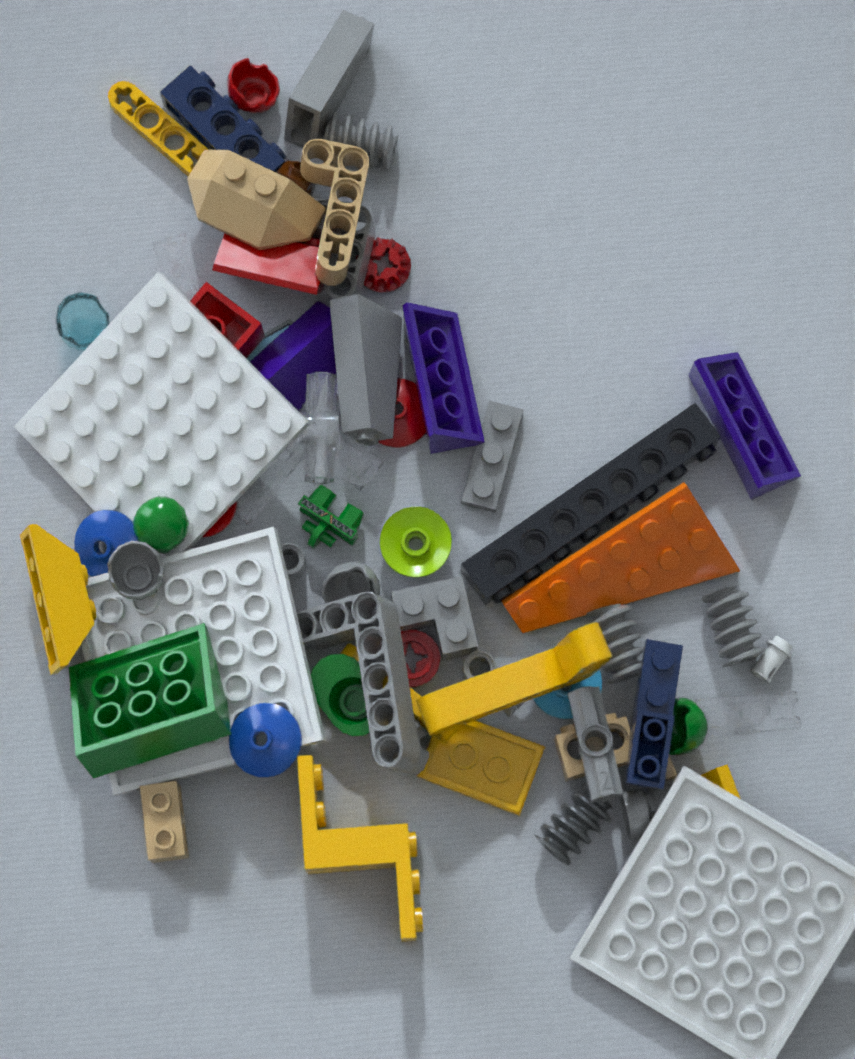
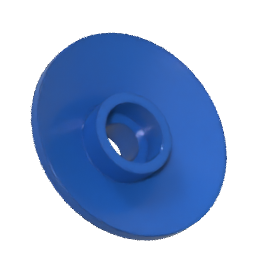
[74,510,138,577]
[229,703,302,778]

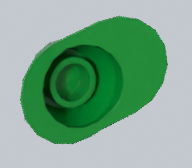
[311,654,370,736]

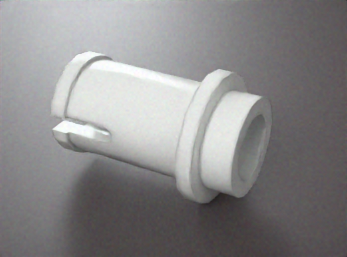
[750,635,793,684]

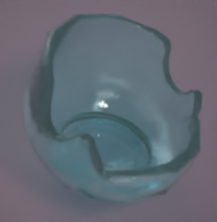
[55,292,110,351]

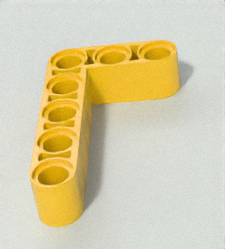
[416,622,613,736]

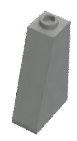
[284,10,374,148]
[330,294,402,446]

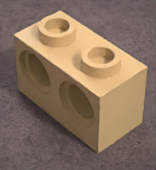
[554,713,631,782]
[140,781,189,863]

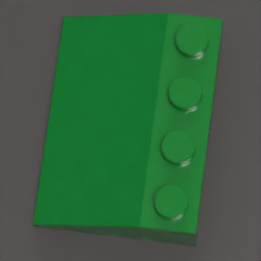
[69,623,232,779]

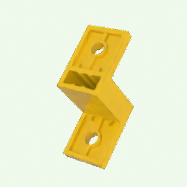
[297,755,423,942]

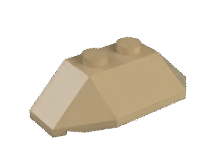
[187,150,327,250]

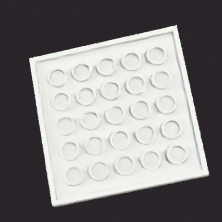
[14,272,310,558]
[81,527,326,796]
[570,766,855,1059]

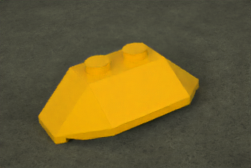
[20,524,96,675]

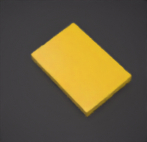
[417,720,545,816]

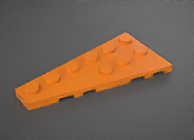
[501,482,740,633]

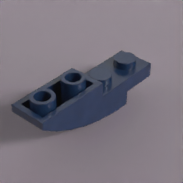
[626,639,683,790]

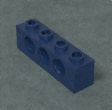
[160,65,286,173]

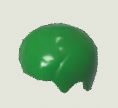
[133,496,189,554]
[669,697,708,755]

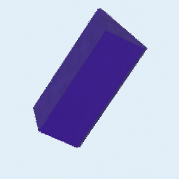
[250,300,337,412]
[402,302,485,454]
[688,352,801,500]

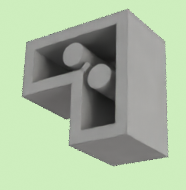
[391,576,479,661]

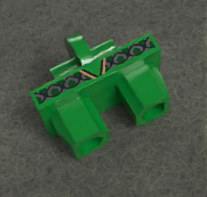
[298,485,364,549]

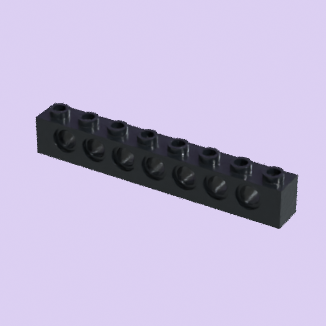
[460,403,721,605]

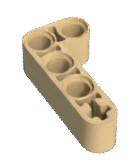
[300,139,369,286]

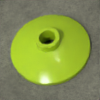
[380,506,452,578]

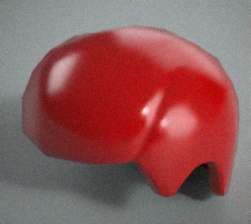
[227,58,280,113]

